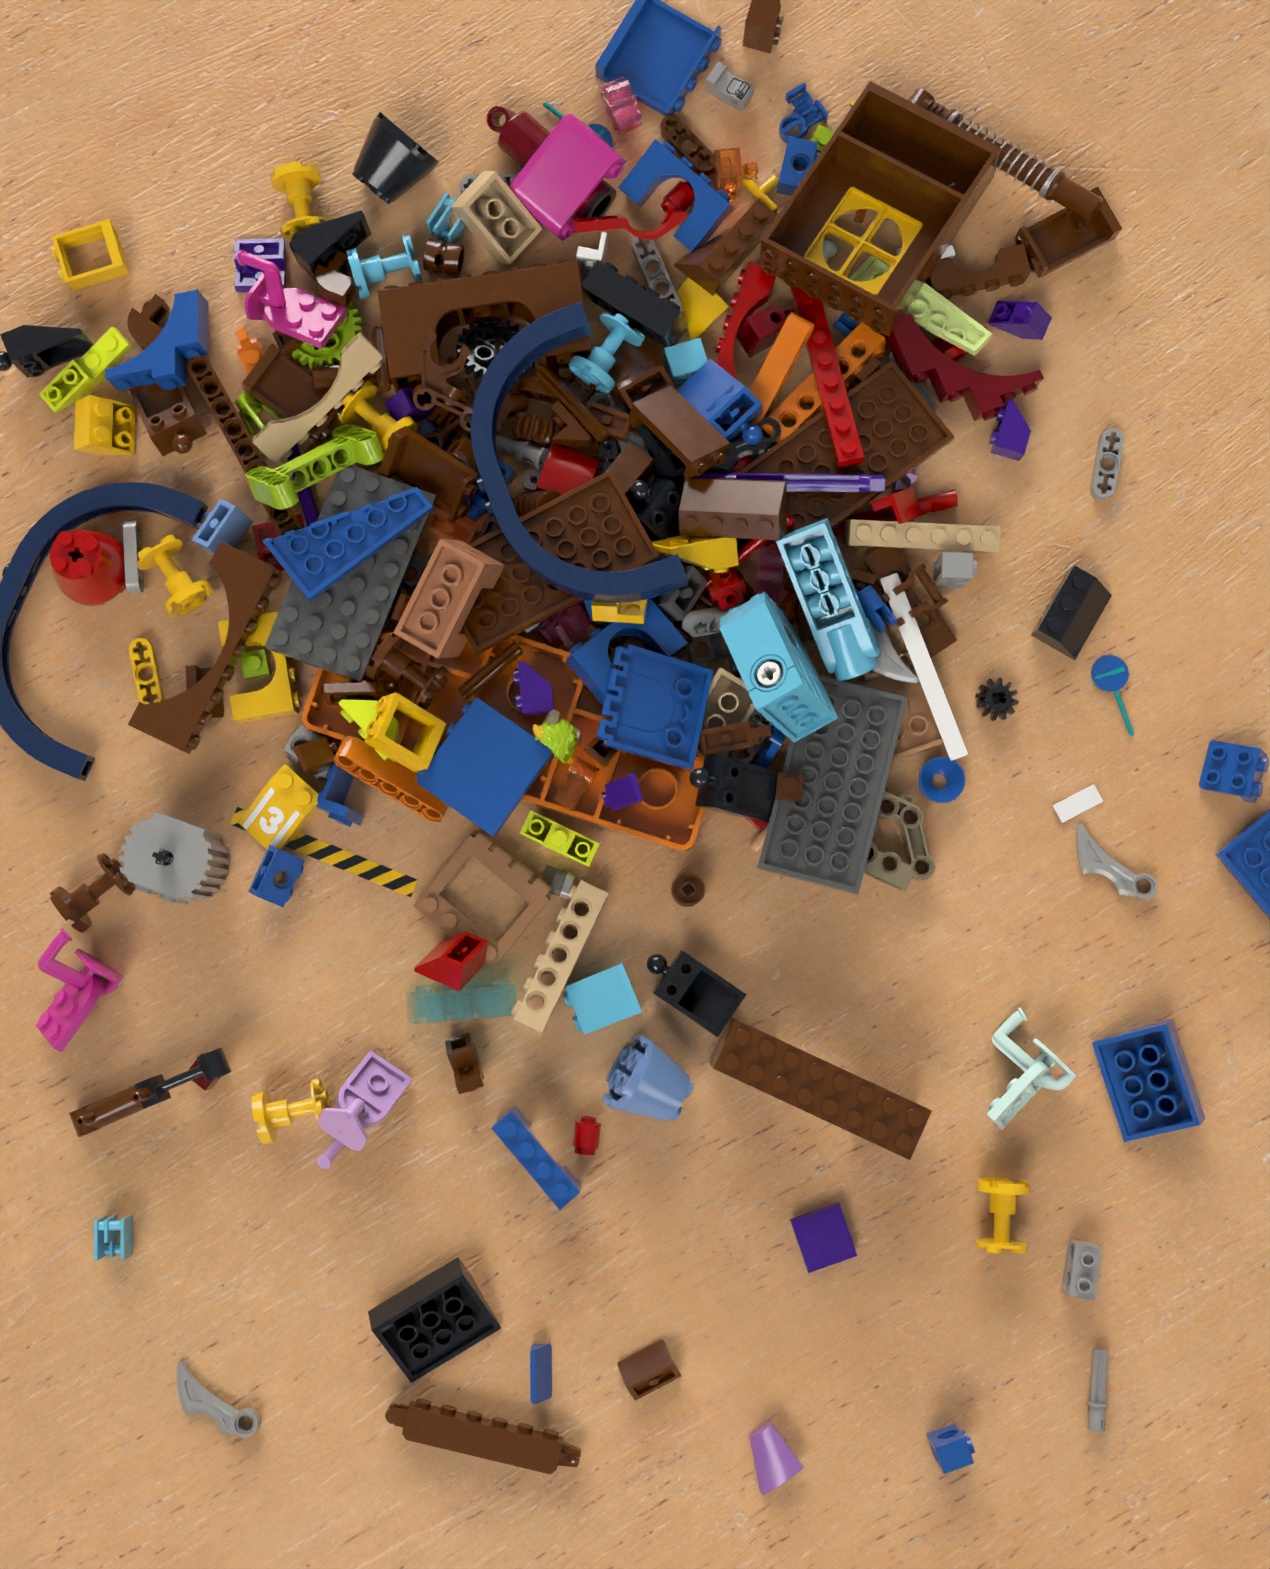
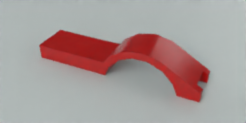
[571,209,686,240]

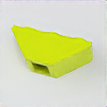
[338,700,400,762]
[520,811,600,867]

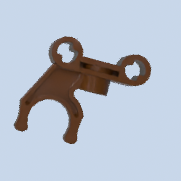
[412,329,473,432]

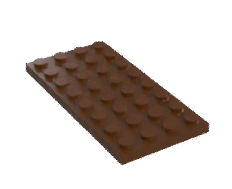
[738,360,954,535]
[462,470,660,656]

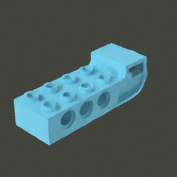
[776,518,881,681]

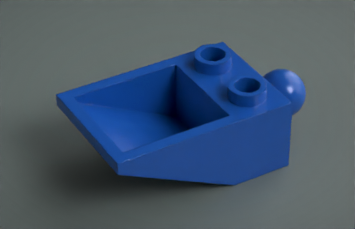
[676,359,763,445]

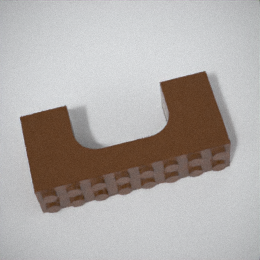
[377,260,591,393]
[709,1017,932,1160]

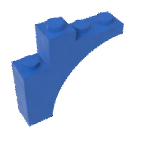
[105,289,209,390]

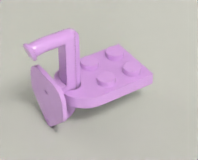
[317,1050,412,1169]

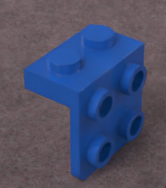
[1199,740,1269,804]
[317,762,364,827]

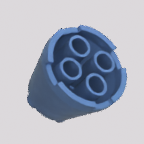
[602,1034,694,1121]

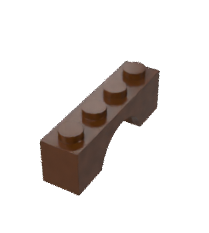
[925,244,1031,300]

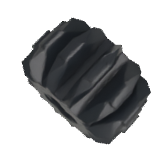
[975,678,1019,721]

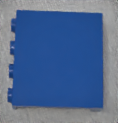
[595,0,722,116]
[416,697,554,838]

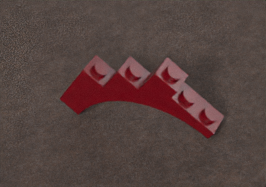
[884,313,1044,421]

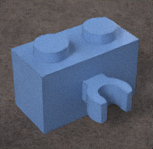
[192,499,253,556]

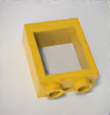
[51,219,130,291]
[364,693,446,772]

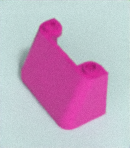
[509,114,627,241]

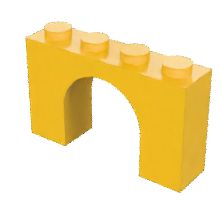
[218,611,301,724]

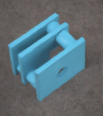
[426,192,467,243]
[664,338,707,385]
[94,1215,133,1261]

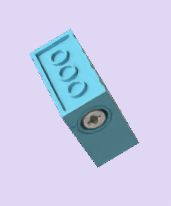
[720,592,838,743]

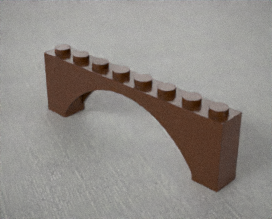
[128,541,281,754]

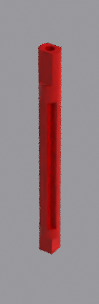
[774,489,958,551]

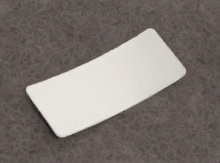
[1053,784,1103,823]

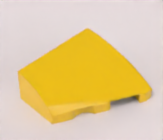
[677,278,729,340]
[591,599,648,624]

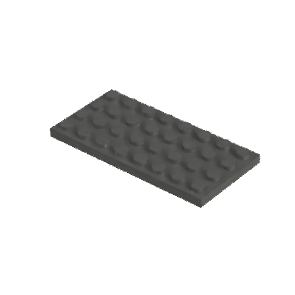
[265,461,437,682]
[757,675,908,895]

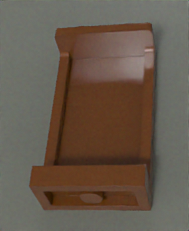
[1015,187,1122,278]
[242,344,345,443]
[628,386,730,479]
[378,426,480,523]

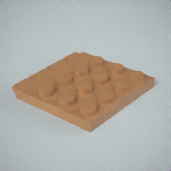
[832,651,944,763]

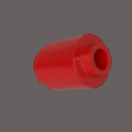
[660,181,695,213]
[573,1116,601,1155]

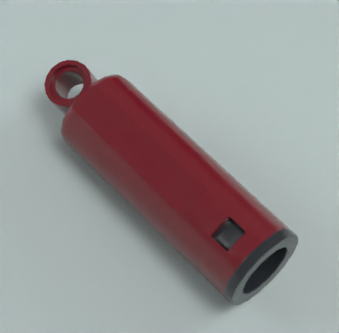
[486,106,617,218]

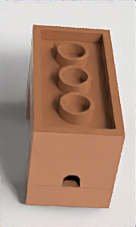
[394,539,505,659]

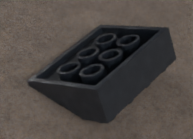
[368,1257,501,1383]

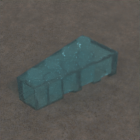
[406,980,517,1024]

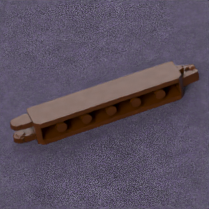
[385,1399,581,1474]

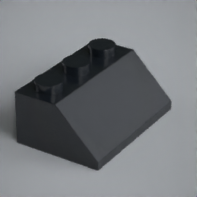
[1031,565,1112,660]

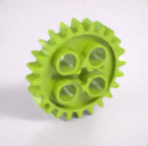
[292,292,364,368]

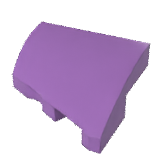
[749,1420,804,1495]

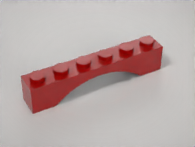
[714,262,776,380]

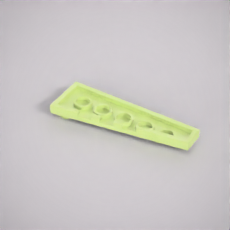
[849,255,992,356]

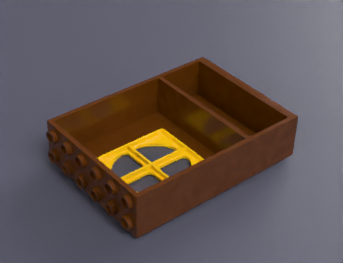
[759,81,1001,337]

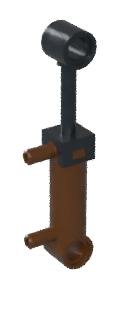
[69,1047,231,1137]

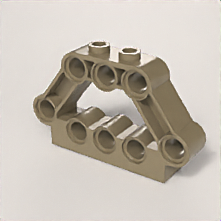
[864,787,935,891]

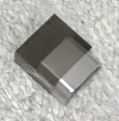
[541,865,575,899]

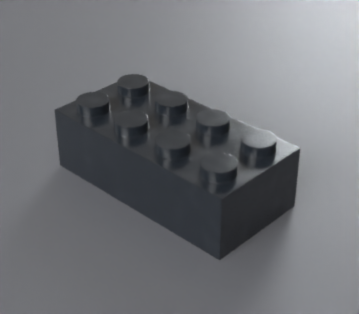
[581,260,688,347]

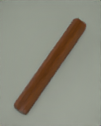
[536,366,608,442]

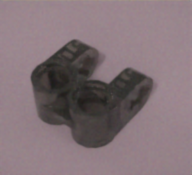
[688,632,742,678]

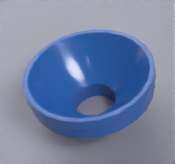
[918,757,965,803]

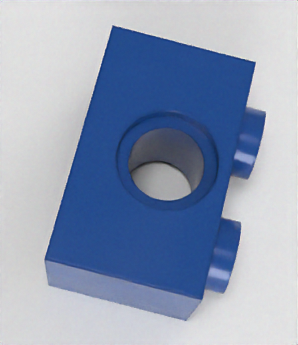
[776,136,820,196]
[248,845,305,907]
[926,1424,975,1474]

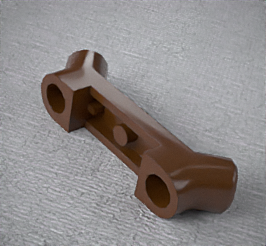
[447,391,529,473]

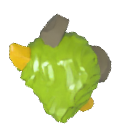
[533,709,582,764]

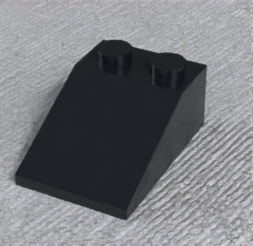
[288,211,371,281]

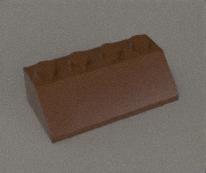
[679,477,787,540]

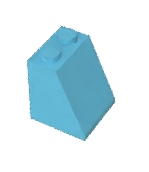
[563,963,642,1035]

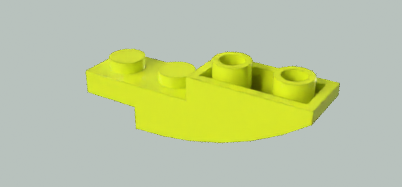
[39,327,132,413]

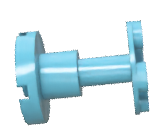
[346,234,422,300]
[568,311,645,394]

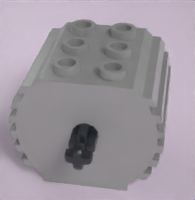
[119,812,230,904]

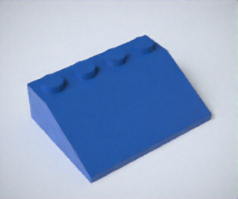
[1092,1019,1205,1142]

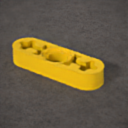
[129,638,165,704]

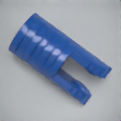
[857,585,898,633]

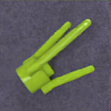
[235,392,283,457]

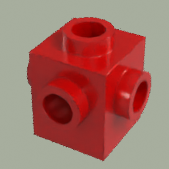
[709,566,747,610]

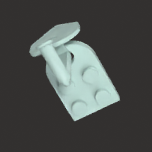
[987,1007,1077,1130]

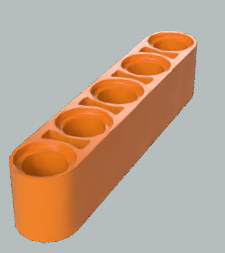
[740,312,814,425]
[334,736,449,822]

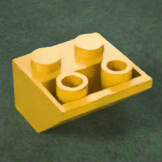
[74,395,136,455]

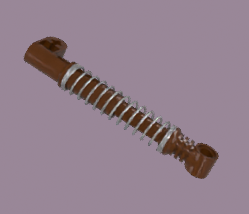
[908,88,1103,234]

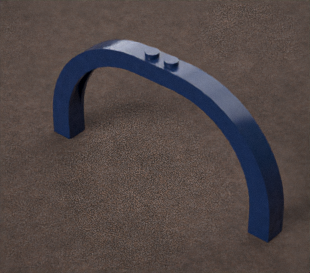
[471,301,688,603]
[0,482,208,781]

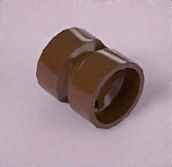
[423,238,464,277]
[671,873,705,907]

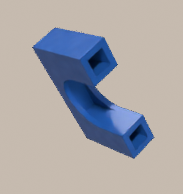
[618,139,734,252]
[567,598,687,706]
[491,1106,582,1210]

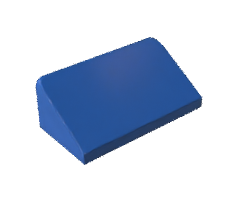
[530,1344,552,1404]

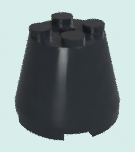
[352,112,439,204]

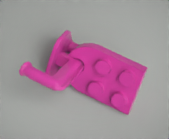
[237,250,347,349]
[36,928,124,1052]

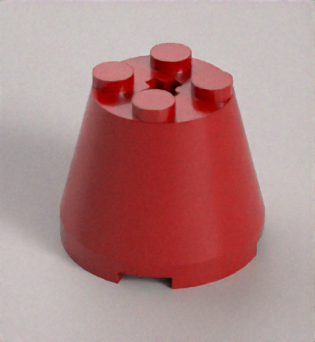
[50,530,126,606]

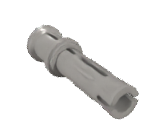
[496,433,549,470]

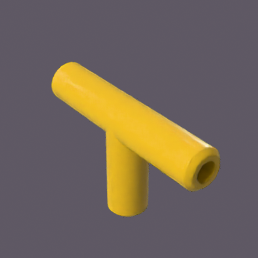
[739,174,779,213]

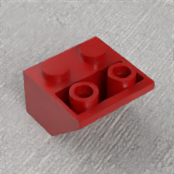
[414,931,488,991]

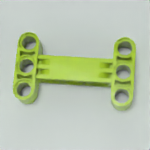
[245,424,384,510]

